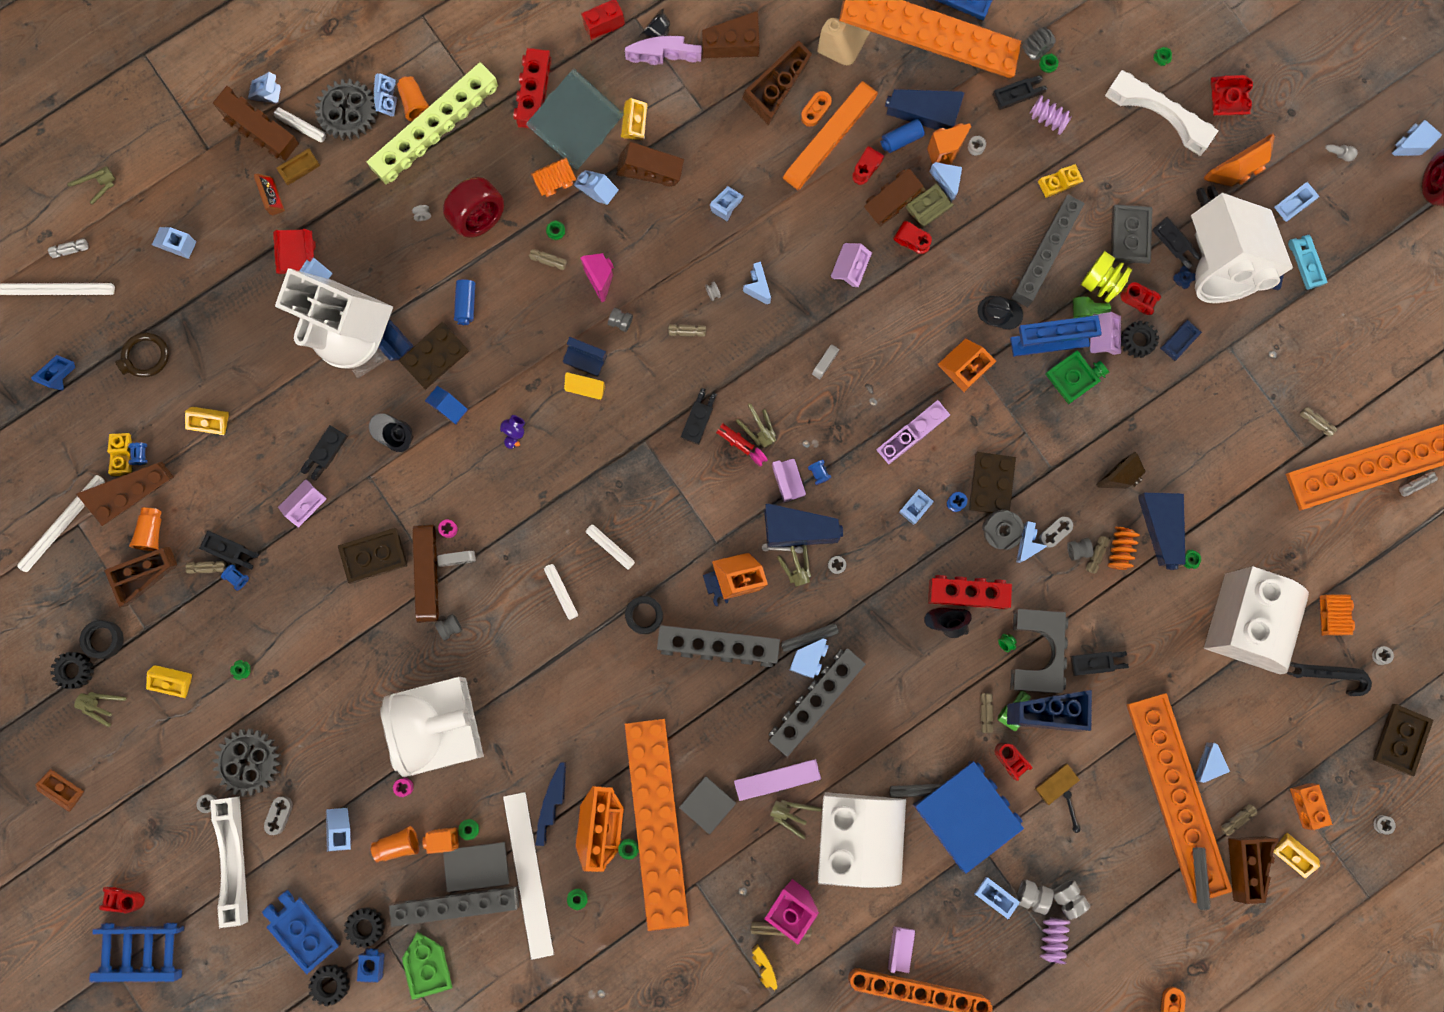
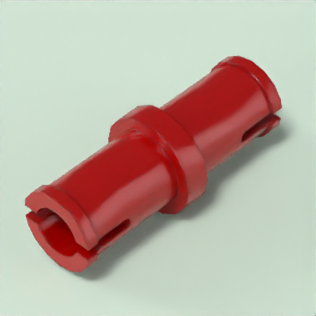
[716,423,755,456]

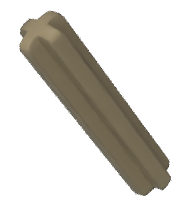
[751,922,812,937]

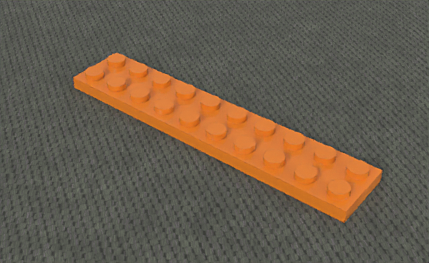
[839,0,1021,79]
[1286,424,1444,511]
[1126,693,1233,903]
[625,719,689,931]

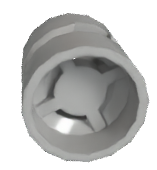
[1016,879,1054,915]
[1053,880,1090,920]

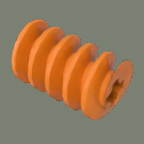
[1107,527,1140,570]

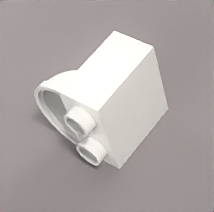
[1191,193,1293,303]
[275,268,393,369]
[380,677,484,777]

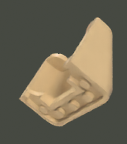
[818,18,871,65]

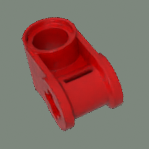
[852,146,885,185]
[893,221,932,254]
[1120,282,1161,315]
[994,742,1033,781]
[99,887,145,913]

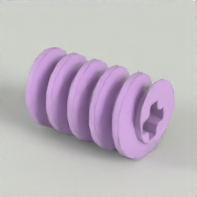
[1030,95,1073,135]
[1040,917,1070,964]

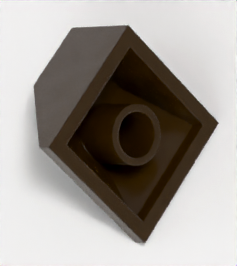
[1096,452,1146,489]

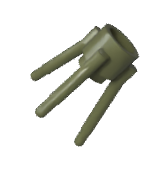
[67,166,115,204]
[736,403,777,448]
[777,545,811,587]
[74,692,127,727]
[770,799,822,839]

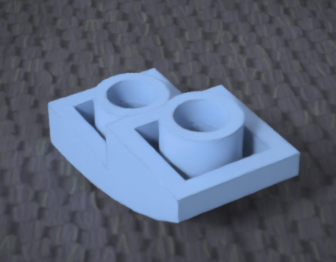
[374,73,397,117]

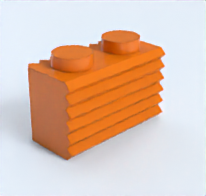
[530,157,576,197]
[1319,595,1355,636]
[423,827,459,854]

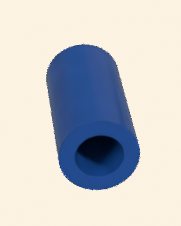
[881,119,925,153]
[454,280,476,325]

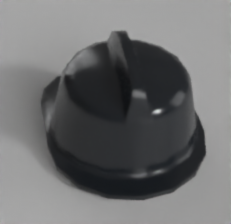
[638,9,670,38]
[978,296,1023,330]
[369,413,414,452]
[924,608,972,638]

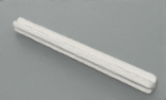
[0,283,115,295]
[17,475,106,572]

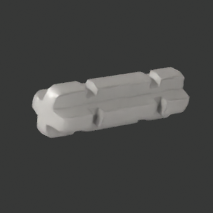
[48,238,89,258]
[1399,471,1438,497]

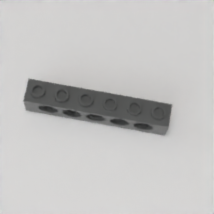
[1011,195,1085,308]
[657,625,780,667]
[768,648,866,757]
[389,886,519,927]

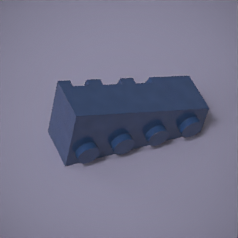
[1007,690,1092,732]

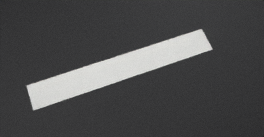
[503,792,554,960]

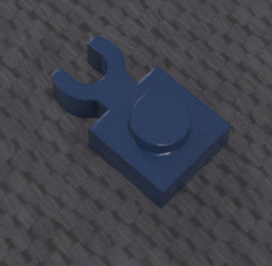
[703,571,728,607]

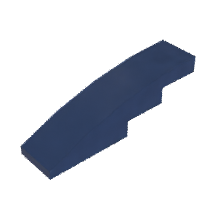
[536,762,566,846]

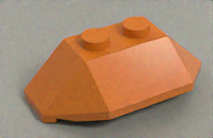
[1204,133,1275,187]
[576,786,624,872]

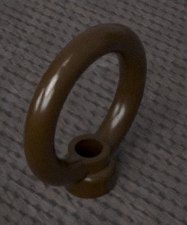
[115,333,169,378]

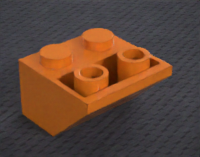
[927,123,971,165]
[937,338,996,392]
[712,553,768,600]

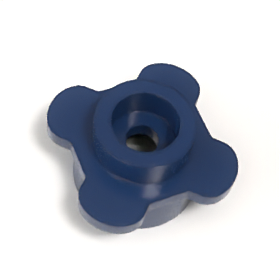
[1173,266,1195,289]

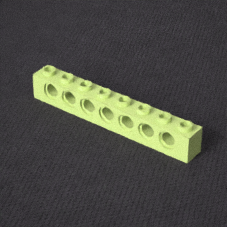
[367,62,498,185]

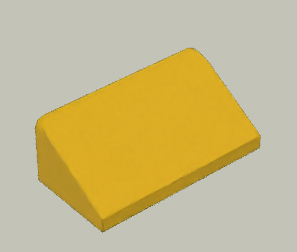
[621,98,647,140]
[564,372,605,400]
[185,407,229,435]
[146,665,192,698]
[1274,833,1320,878]

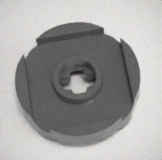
[982,509,1024,550]

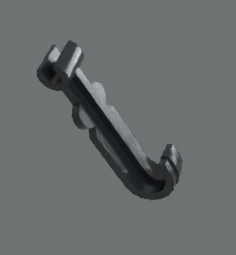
[1286,662,1372,696]

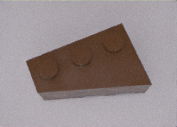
[104,547,177,608]

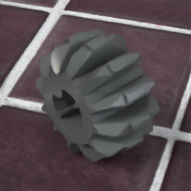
[1022,27,1056,60]

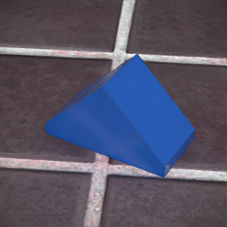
[425,386,468,425]

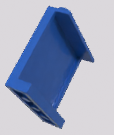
[913,761,1024,873]

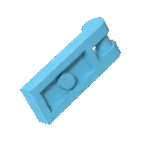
[1288,235,1328,290]

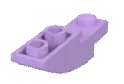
[625,36,702,65]
[876,400,950,465]

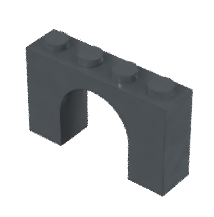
[1010,609,1068,693]

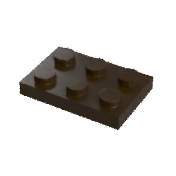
[398,322,469,390]
[969,452,1016,513]
[337,528,408,584]
[1373,704,1434,776]

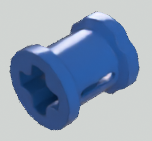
[128,443,148,465]
[808,460,832,485]
[947,492,968,512]
[221,564,249,591]

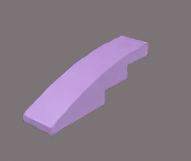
[734,759,821,801]

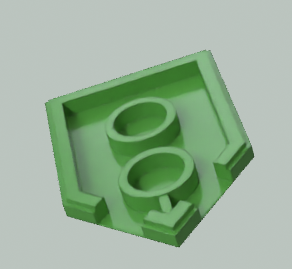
[402,932,453,1000]

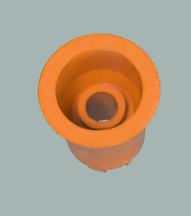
[397,76,429,121]
[129,507,162,552]
[371,826,419,862]

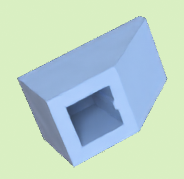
[1392,120,1442,156]
[574,170,618,205]
[152,227,196,259]
[300,258,332,279]
[790,639,828,678]
[326,808,351,851]

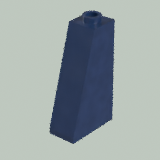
[885,89,965,130]
[1138,492,1185,570]
[764,504,843,548]

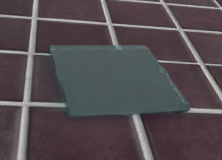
[526,68,624,170]

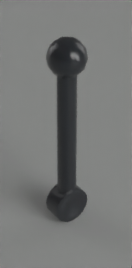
[1063,791,1081,833]

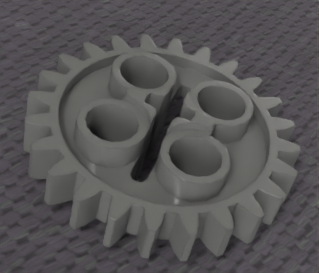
[315,79,378,141]
[213,729,282,796]

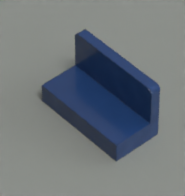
[378,319,414,361]
[563,337,607,376]

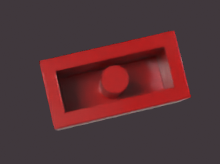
[581,0,625,40]

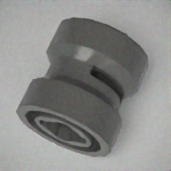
[608,307,633,333]
[1067,538,1093,561]
[435,614,462,641]

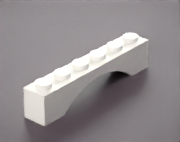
[1105,70,1219,156]
[211,796,248,928]

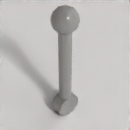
[762,544,803,553]

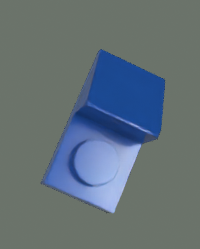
[31,355,75,391]

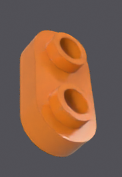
[801,91,832,127]
[1161,987,1186,1012]

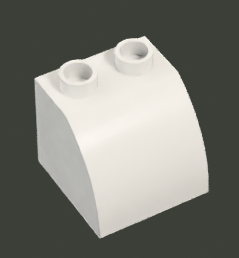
[1204,566,1309,674]
[818,792,906,887]

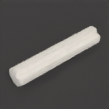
[273,108,326,142]
[586,525,635,569]
[544,564,578,620]

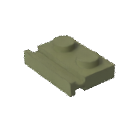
[906,184,953,229]

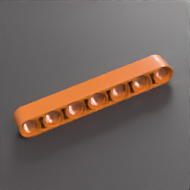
[783,81,878,190]
[848,968,992,1012]

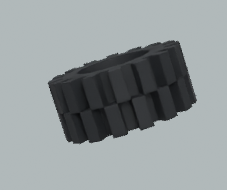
[1121,320,1159,358]
[50,652,94,689]
[344,907,385,948]
[308,964,350,1006]

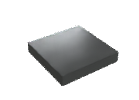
[679,776,736,835]

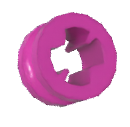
[749,447,768,467]
[438,519,458,538]
[393,778,414,797]

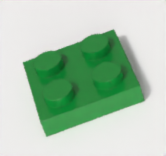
[1045,350,1101,405]

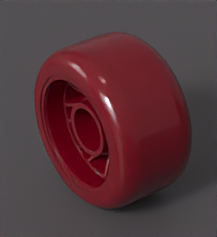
[1422,149,1444,207]
[443,177,504,238]

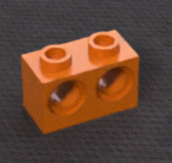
[1290,783,1333,830]

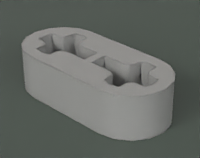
[812,344,840,380]
[1039,517,1073,548]
[437,551,476,567]
[264,796,293,835]

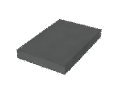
[1111,204,1152,264]
[443,842,509,892]

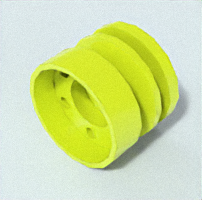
[1080,251,1132,303]

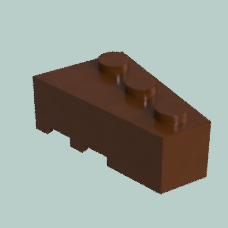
[702,11,760,58]
[616,142,684,187]
[864,169,926,227]
[1228,836,1279,904]

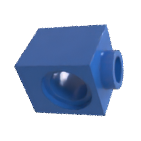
[357,949,384,982]

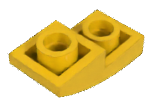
[1038,164,1083,198]
[107,433,132,476]
[752,944,777,991]

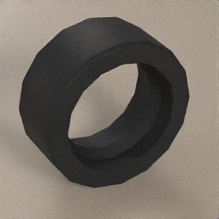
[625,596,663,634]
[79,620,124,659]

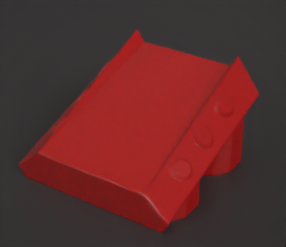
[1211,75,1253,116]
[273,229,316,274]

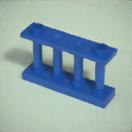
[1010,315,1102,357]
[89,923,184,982]

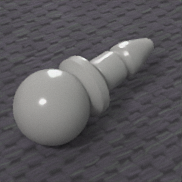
[1325,145,1357,161]

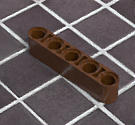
[413,524,439,623]

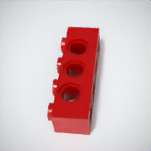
[514,48,552,130]
[928,575,1012,609]

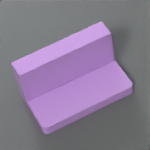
[831,243,872,287]
[1090,312,1121,355]
[772,459,806,502]
[278,480,326,528]
[888,926,915,973]

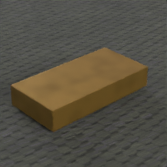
[276,148,320,185]
[1035,764,1080,805]

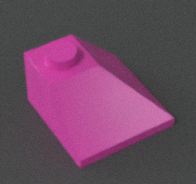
[580,253,614,302]
[765,879,819,944]

